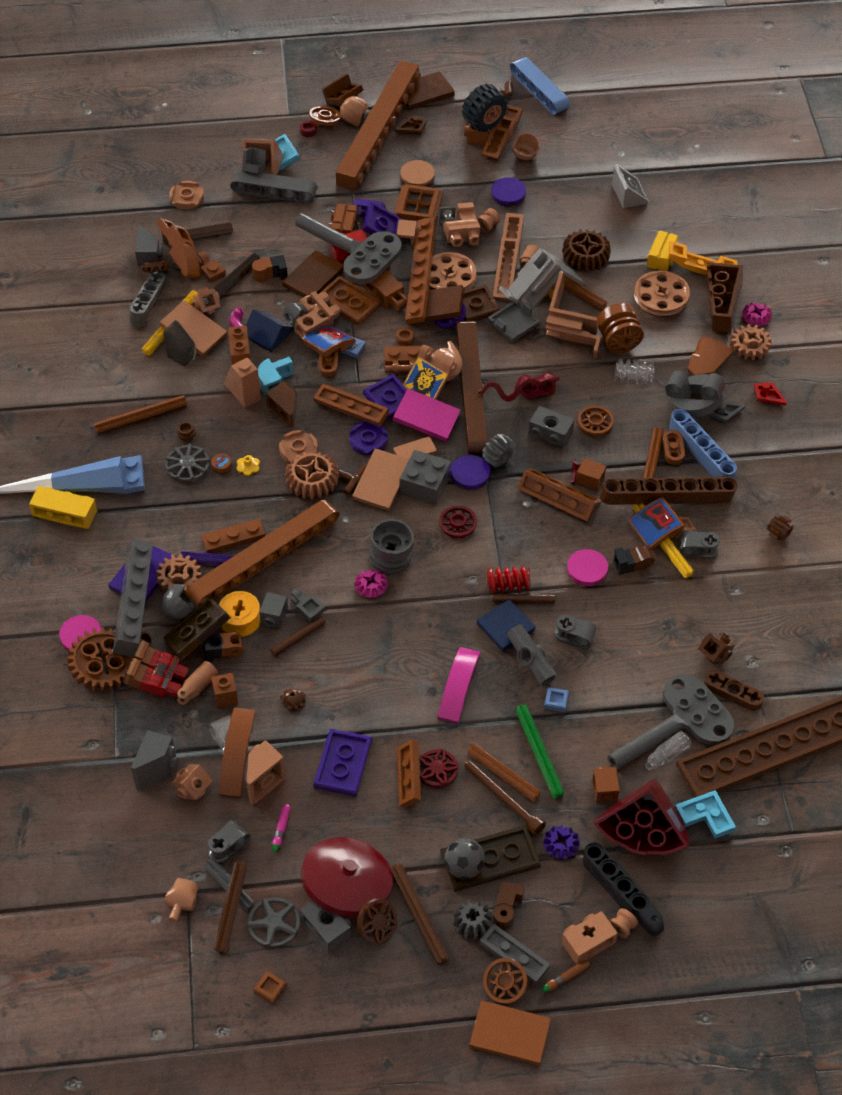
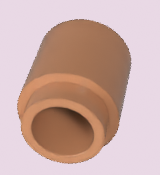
[519,245,539,269]

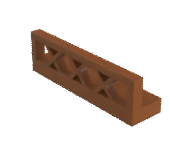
[517,469,601,521]

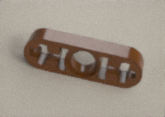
[704,670,764,711]

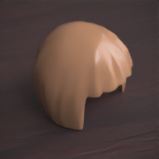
[340,96,368,127]

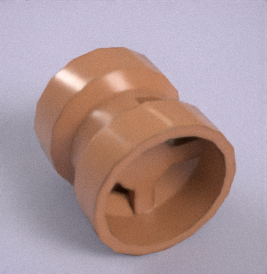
[477,208,501,233]

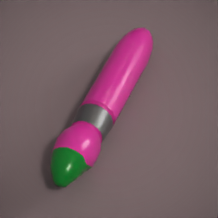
[272,804,290,853]

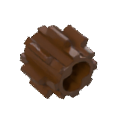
[767,515,794,540]

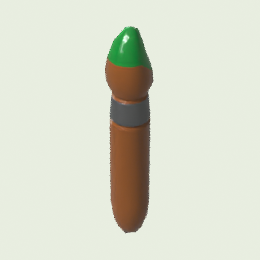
[542,960,591,992]

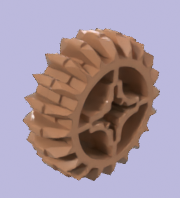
[285,451,339,500]

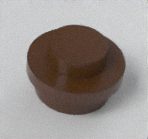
[176,422,196,440]

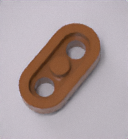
[318,349,338,377]
[662,430,685,465]

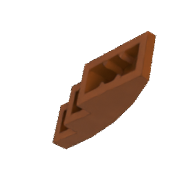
[482,105,523,160]

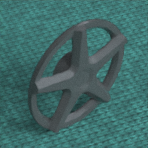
[248,898,300,947]

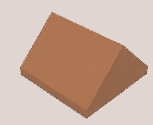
[242,139,283,175]

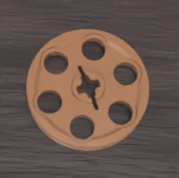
[429,252,476,291]
[634,271,690,316]

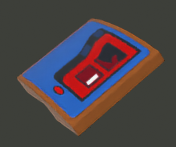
[301,325,356,358]
[628,497,685,551]

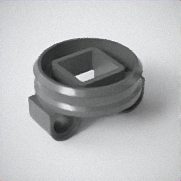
[665,371,726,418]

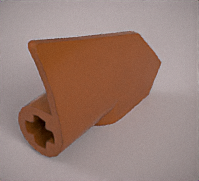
[687,337,734,375]

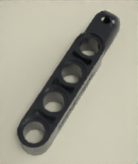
[583,842,664,936]

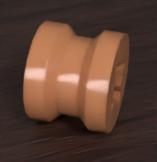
[609,908,638,938]

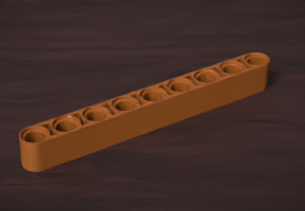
[185,500,340,607]

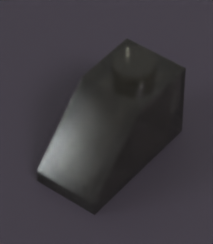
[163,320,196,367]

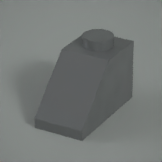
[135,226,163,265]

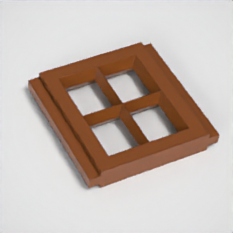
[394,184,443,221]

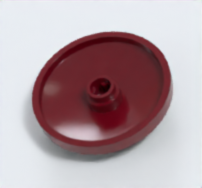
[301,837,393,917]

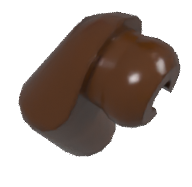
[500,81,513,98]

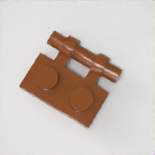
[384,346,422,375]

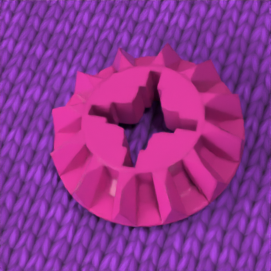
[742,302,772,326]
[355,568,388,598]

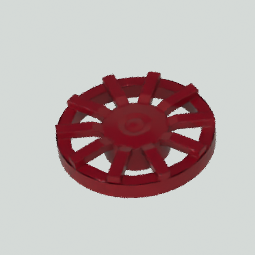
[439,505,477,539]

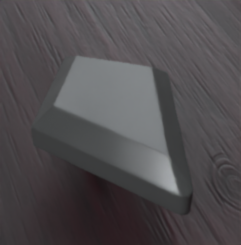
[708,401,745,423]

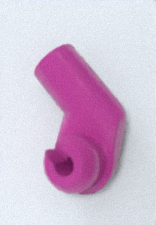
[229,307,244,327]

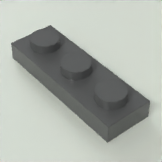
[479,924,550,985]

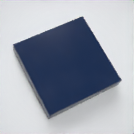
[477,599,536,652]

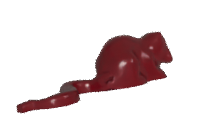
[478,371,560,402]

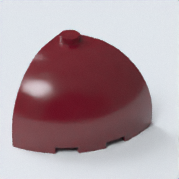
[594,778,690,855]

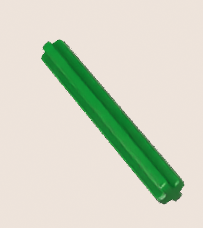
[516,704,564,799]

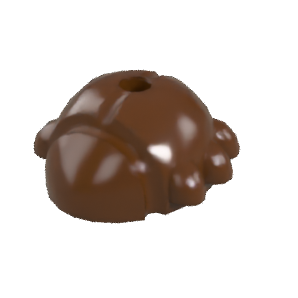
[280,688,306,711]

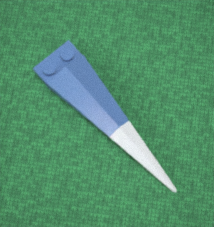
[0,455,145,494]

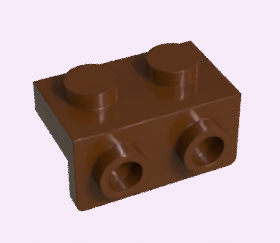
[322,74,364,107]

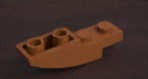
[156,218,201,279]

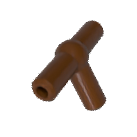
[338,464,366,495]

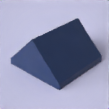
[245,310,294,352]

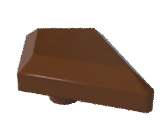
[395,116,427,134]

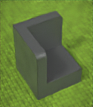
[242,147,267,173]

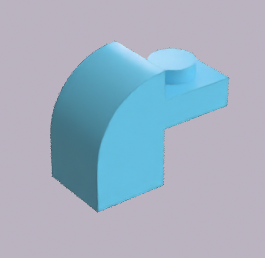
[258,357,293,398]

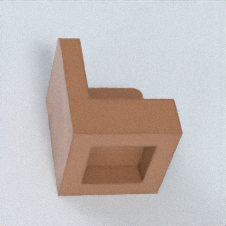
[397,220,417,248]

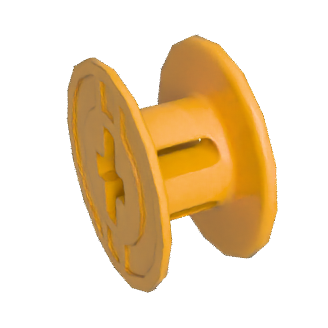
[219,591,261,637]

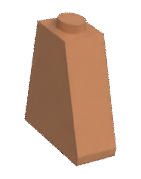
[224,357,261,408]

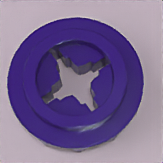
[543,824,580,859]

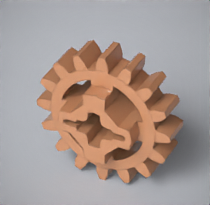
[730,324,772,360]
[156,553,202,596]

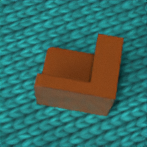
[576,458,607,492]

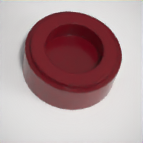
[300,121,317,137]

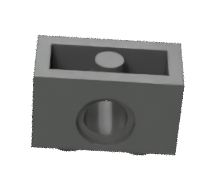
[528,406,575,448]
[300,901,352,953]

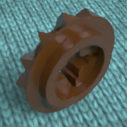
[141,260,170,273]

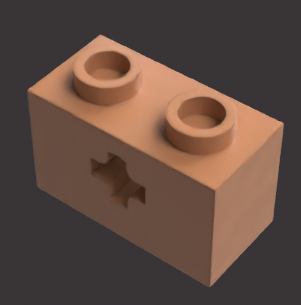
[561,911,618,964]

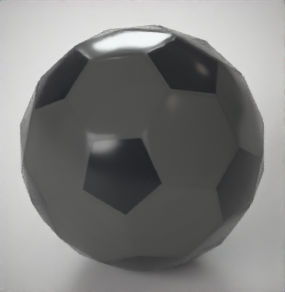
[444,838,485,879]

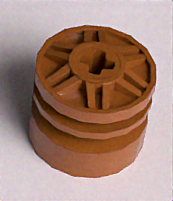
[597,303,644,353]

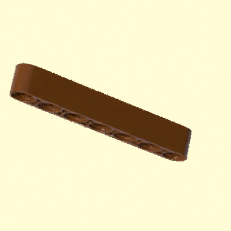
[600,477,738,505]

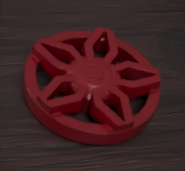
[419,749,458,788]

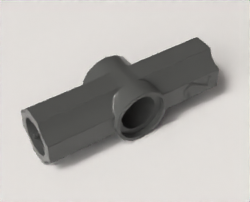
[507,624,556,686]

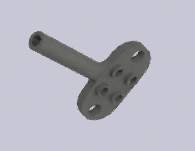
[296,213,401,284]
[607,674,734,770]

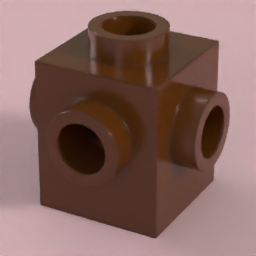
[698,632,735,663]

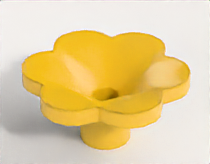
[236,455,260,476]

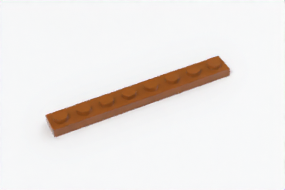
[405,217,437,325]

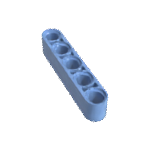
[510,57,570,115]
[669,409,737,479]

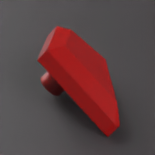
[754,382,787,406]

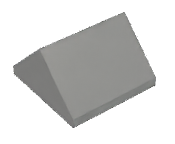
[612,164,649,208]

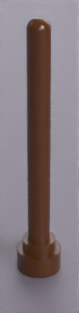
[464,760,546,836]

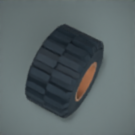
[462,83,509,132]

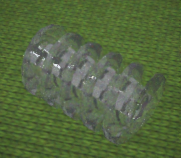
[614,358,655,385]

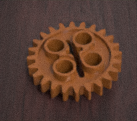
[67,627,134,692]

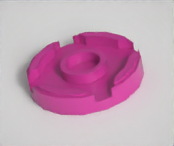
[567,549,608,586]
[59,615,101,653]

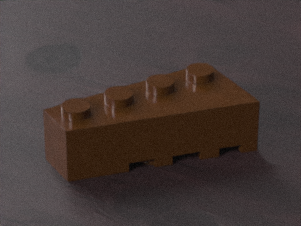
[707,262,743,333]

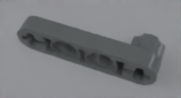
[130,271,166,328]

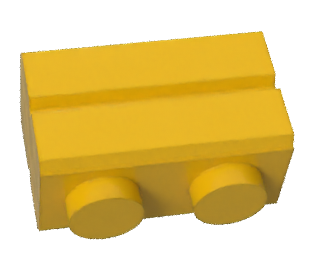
[647,231,680,271]

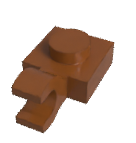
[198,251,226,283]

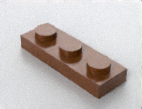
[201,519,265,554]
[397,739,421,809]

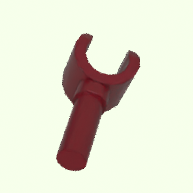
[571,458,583,485]

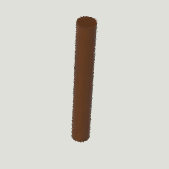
[493,594,555,603]
[270,616,326,656]

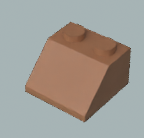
[246,740,286,806]

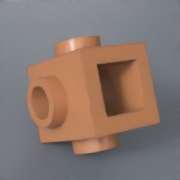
[192,287,221,315]
[172,764,213,800]

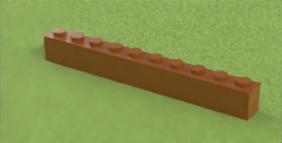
[335,60,421,190]

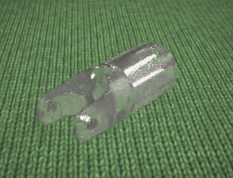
[645,731,692,771]

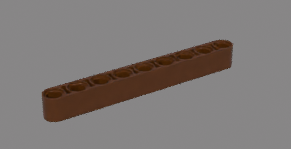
[456,321,488,454]

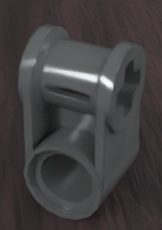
[679,530,720,559]
[554,615,597,649]
[208,820,251,864]

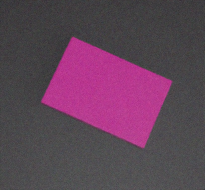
[393,389,461,442]

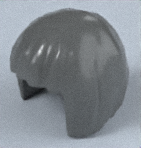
[162,584,196,621]

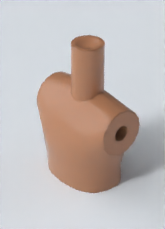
[164,878,199,923]

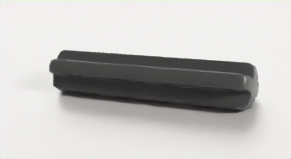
[204,858,254,912]

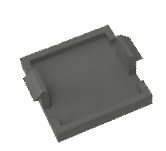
[488,302,540,342]

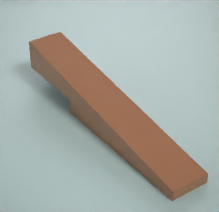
[493,213,524,301]

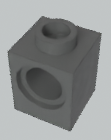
[259,592,288,628]

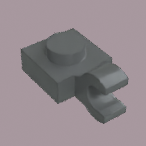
[291,588,326,623]

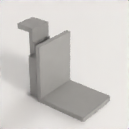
[499,248,586,308]

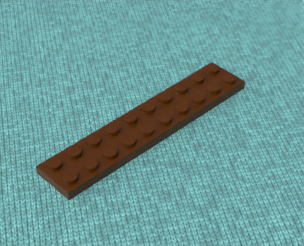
[676,696,842,797]

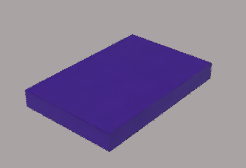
[108,546,177,603]
[313,728,372,797]

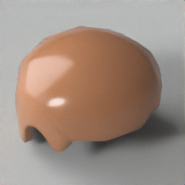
[512,133,540,161]

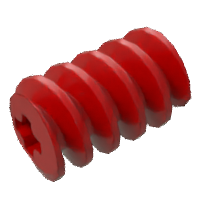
[487,566,530,594]

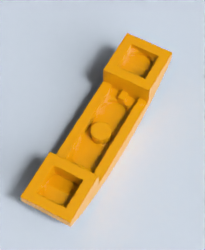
[669,241,737,275]

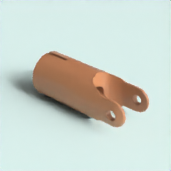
[177,661,218,705]

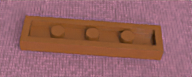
[313,384,390,427]

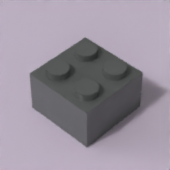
[399,450,451,505]

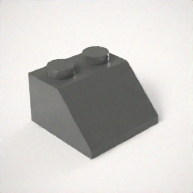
[131,730,179,791]

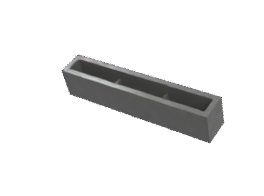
[112,538,153,658]

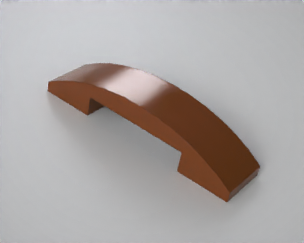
[219,707,256,797]

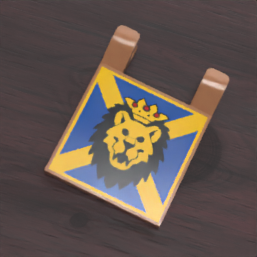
[403,345,457,399]

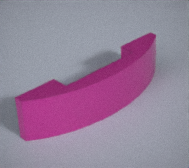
[438,647,481,724]

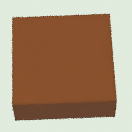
[253,971,287,1004]

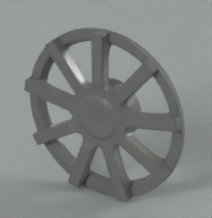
[165,444,210,481]

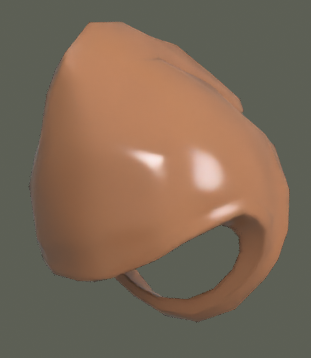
[426,341,462,382]

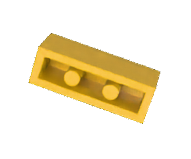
[29,486,97,529]

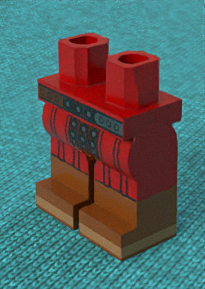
[123,640,189,699]

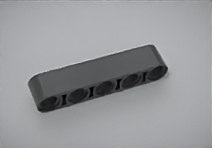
[230,170,318,204]

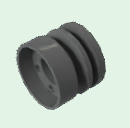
[369,519,414,574]

